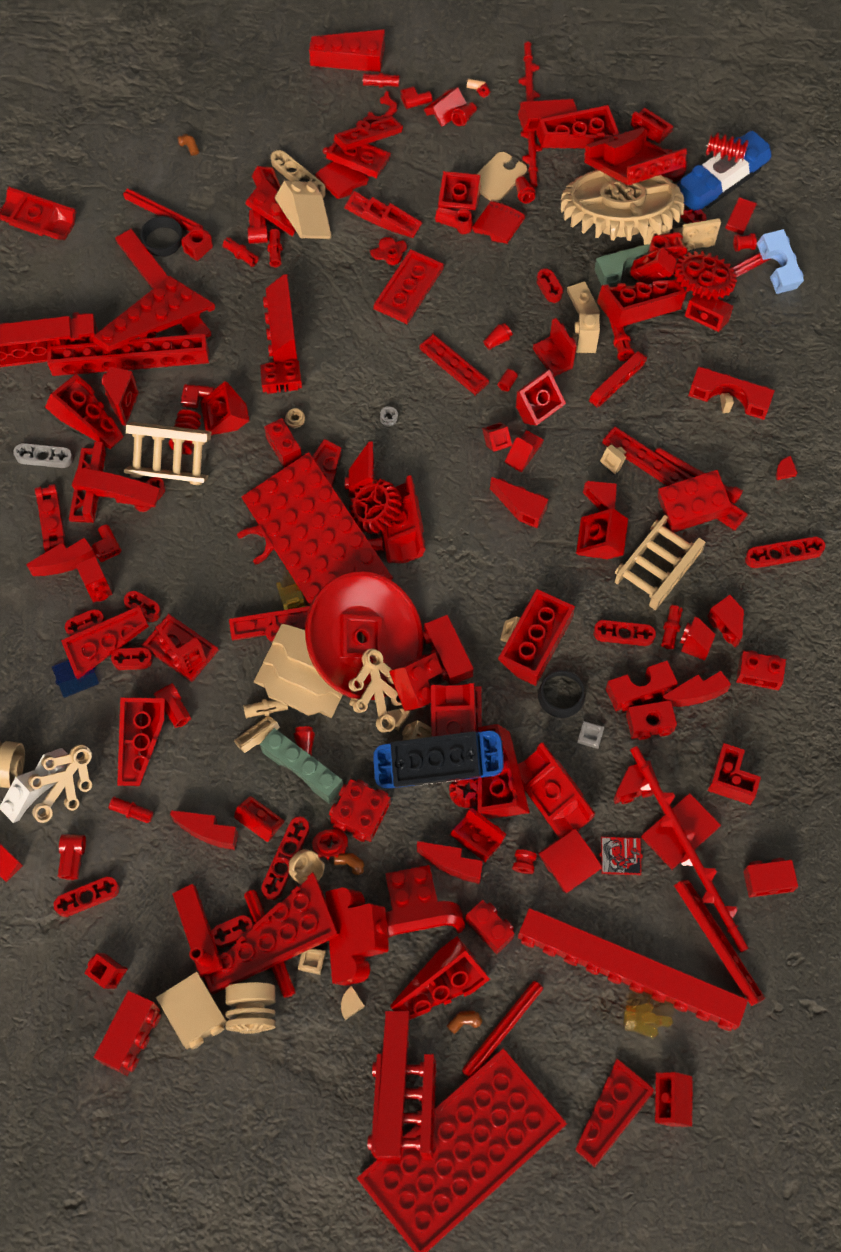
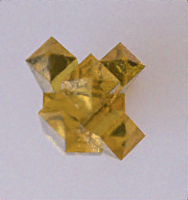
[624,1003,673,1038]

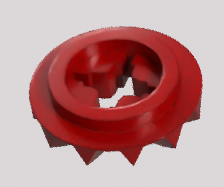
[449,778,478,808]
[312,829,348,860]

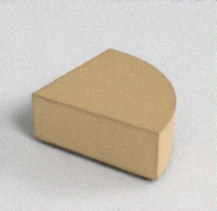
[720,393,734,413]
[382,708,410,731]
[341,986,364,1020]

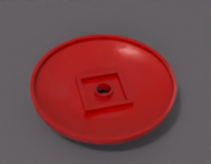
[305,572,423,700]

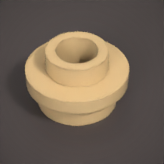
[285,408,305,428]

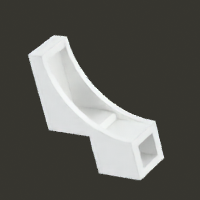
[0,748,69,823]

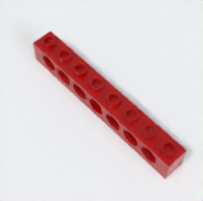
[47,334,209,376]

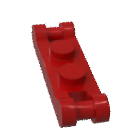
[35,484,66,552]

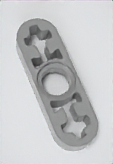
[13,443,73,468]

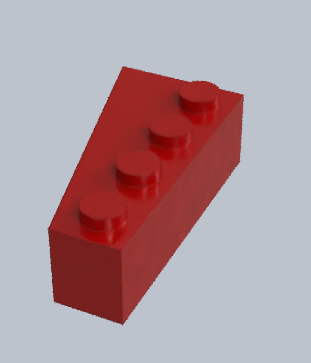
[309,29,385,72]
[536,105,619,148]
[597,280,687,328]

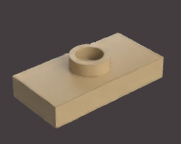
[567,282,600,314]
[234,716,280,753]

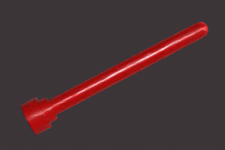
[655,448,743,504]

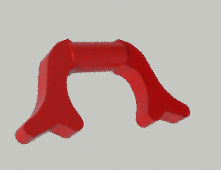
[363,91,397,123]

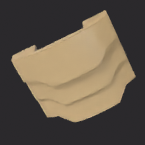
[254,624,343,718]

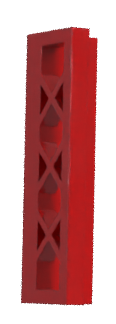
[69,442,106,523]

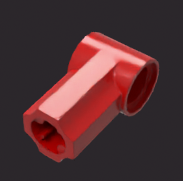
[435,207,473,234]
[248,209,268,244]
[153,683,191,728]
[58,834,86,880]

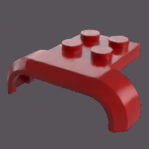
[385,865,465,938]

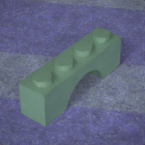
[594,244,650,286]
[260,728,343,804]

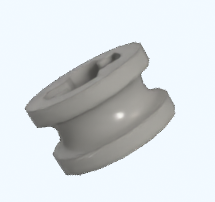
[380,406,398,426]

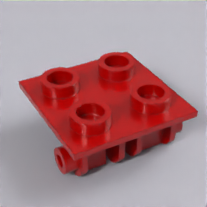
[260,360,302,394]

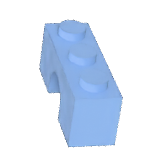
[757,229,804,294]

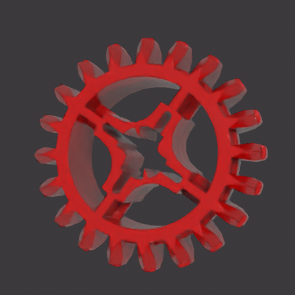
[349,479,403,534]

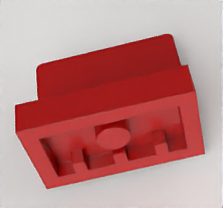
[533,318,577,378]
[155,624,206,674]

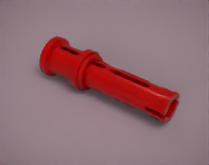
[609,319,635,361]

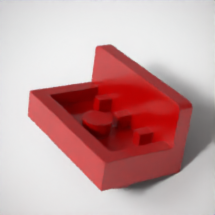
[630,108,673,144]
[450,808,506,862]

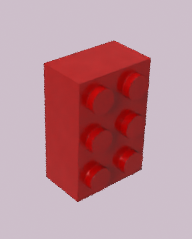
[658,470,732,533]
[93,990,161,1076]

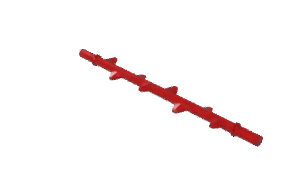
[518,42,543,188]
[630,746,748,953]

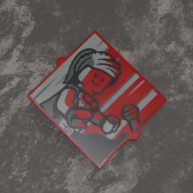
[599,837,643,875]

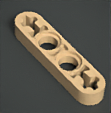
[271,150,326,198]

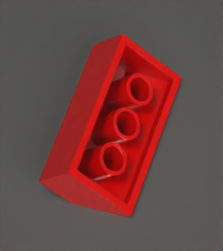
[263,274,297,363]
[498,589,575,686]

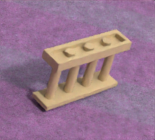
[124,422,211,485]
[615,515,706,610]

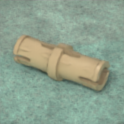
[243,699,288,719]

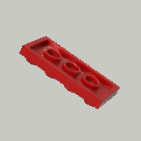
[374,249,444,324]

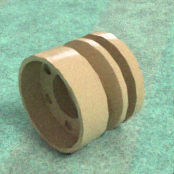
[226,983,276,1034]

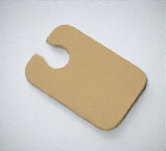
[476,152,527,202]

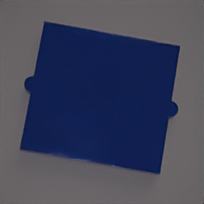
[52,660,99,698]

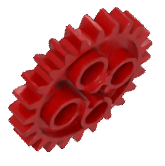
[674,251,737,300]

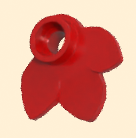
[370,237,407,265]

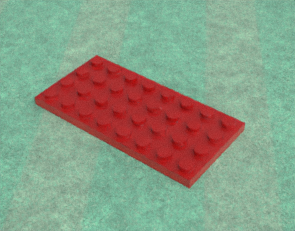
[241,452,393,605]
[357,1048,567,1252]

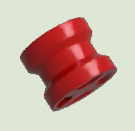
[512,849,537,874]

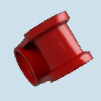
[648,232,687,258]

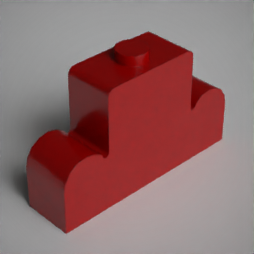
[326,887,389,986]

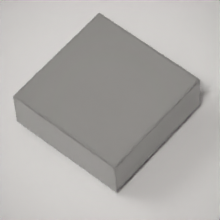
[577,721,604,749]

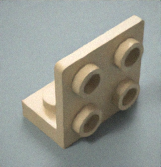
[673,219,721,251]

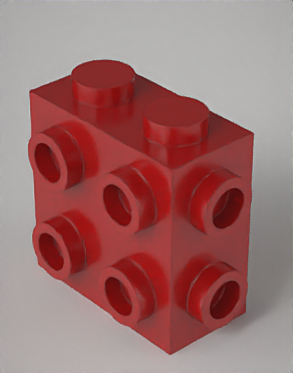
[329,779,391,842]

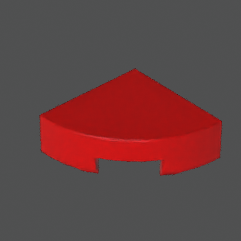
[776,456,797,480]

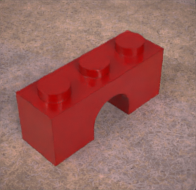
[606,661,678,711]

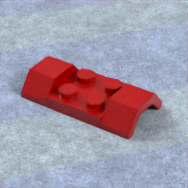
[0,187,76,240]
[382,475,425,563]
[431,683,476,737]
[518,742,595,838]

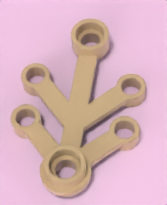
[349,649,402,733]
[28,745,92,823]

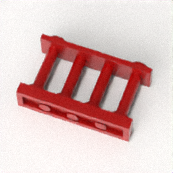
[368,1054,437,1159]

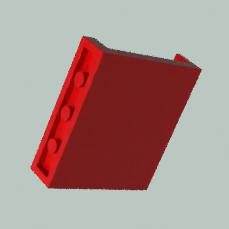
[585,127,687,186]

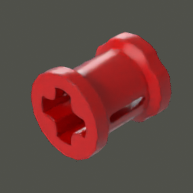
[733,233,757,252]

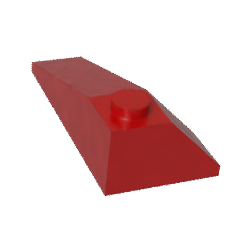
[45,374,124,449]
[117,697,165,786]
[390,936,490,1020]

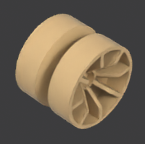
[0,741,25,788]

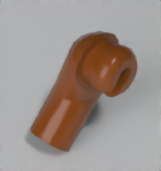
[178,134,199,156]
[334,853,365,875]
[446,1011,482,1034]

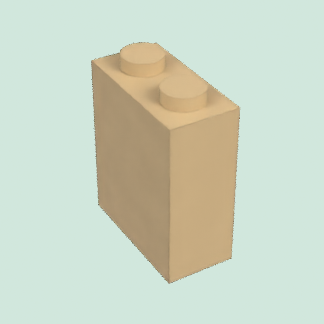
[156,972,227,1049]

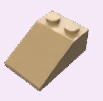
[275,181,331,239]

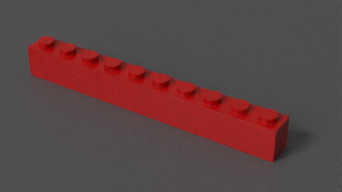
[518,908,748,1031]

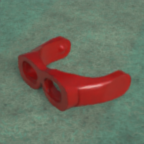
[237,524,274,565]

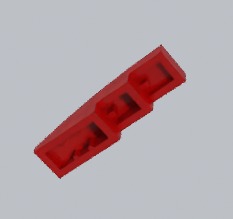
[344,191,422,238]
[71,468,161,507]

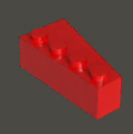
[478,724,530,819]

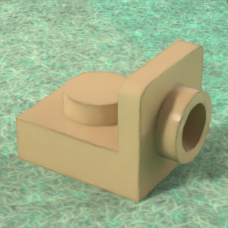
[402,720,432,741]

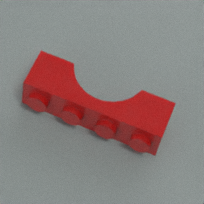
[688,366,775,420]

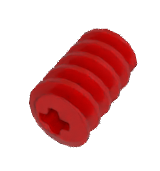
[706,132,748,163]
[169,409,201,455]

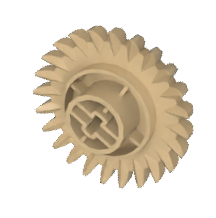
[561,170,684,241]

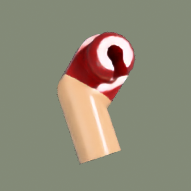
[467,79,490,97]

